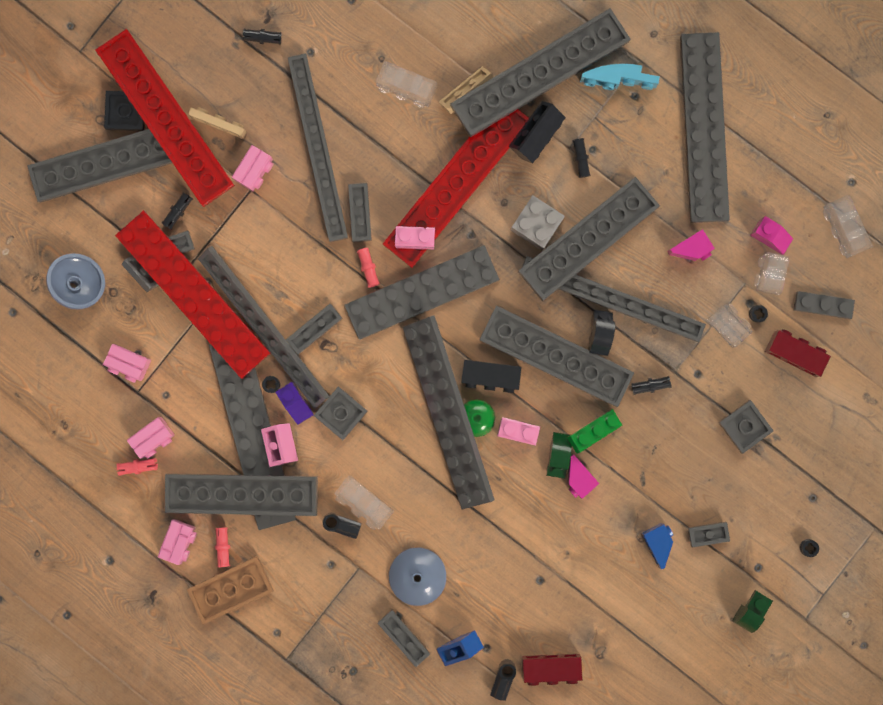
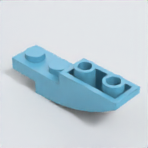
[580,64,660,90]

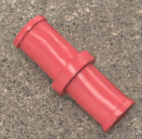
[357,248,380,288]
[117,458,158,476]
[215,527,230,567]

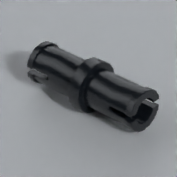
[243,28,282,45]
[572,138,591,178]
[161,192,193,230]
[631,376,672,395]

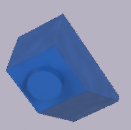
[641,523,674,570]
[436,630,484,666]

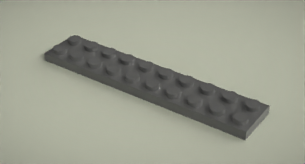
[450,8,631,137]
[680,32,730,223]
[403,315,495,510]
[209,345,297,530]

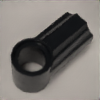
[323,512,362,539]
[490,659,516,701]

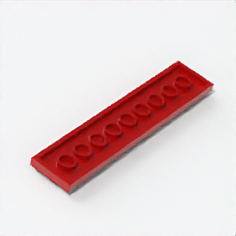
[95,29,235,207]
[382,109,529,268]
[115,210,271,379]

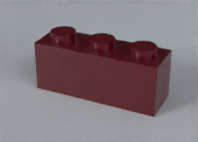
[764,329,831,377]
[522,654,583,686]

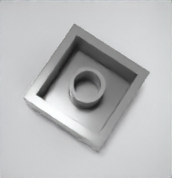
[511,195,565,251]

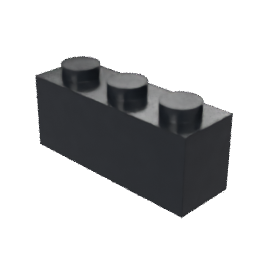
[509,101,566,164]
[461,360,522,393]

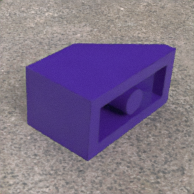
[275,382,314,425]

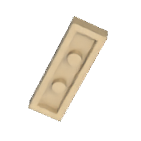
[439,66,494,114]
[188,107,247,140]

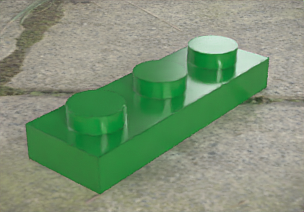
[567,409,623,454]

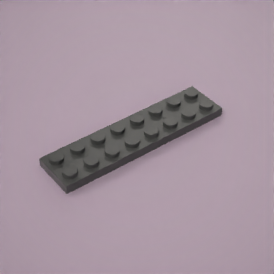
[27,129,172,203]
[518,177,660,301]
[345,245,500,340]
[480,306,634,407]
[165,474,318,516]

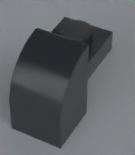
[589,310,615,356]

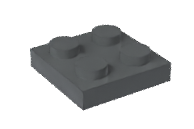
[314,386,368,440]
[718,400,773,454]

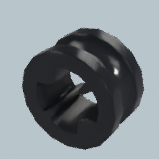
[749,305,768,322]
[262,376,280,393]
[800,539,819,557]

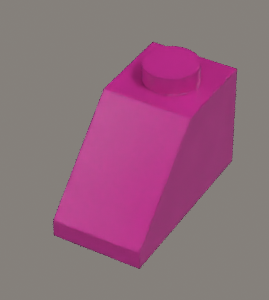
[750,216,793,255]
[667,229,715,261]
[568,454,599,499]

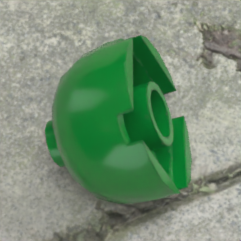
[464,399,496,437]

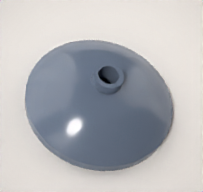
[46,253,105,309]
[389,547,446,606]

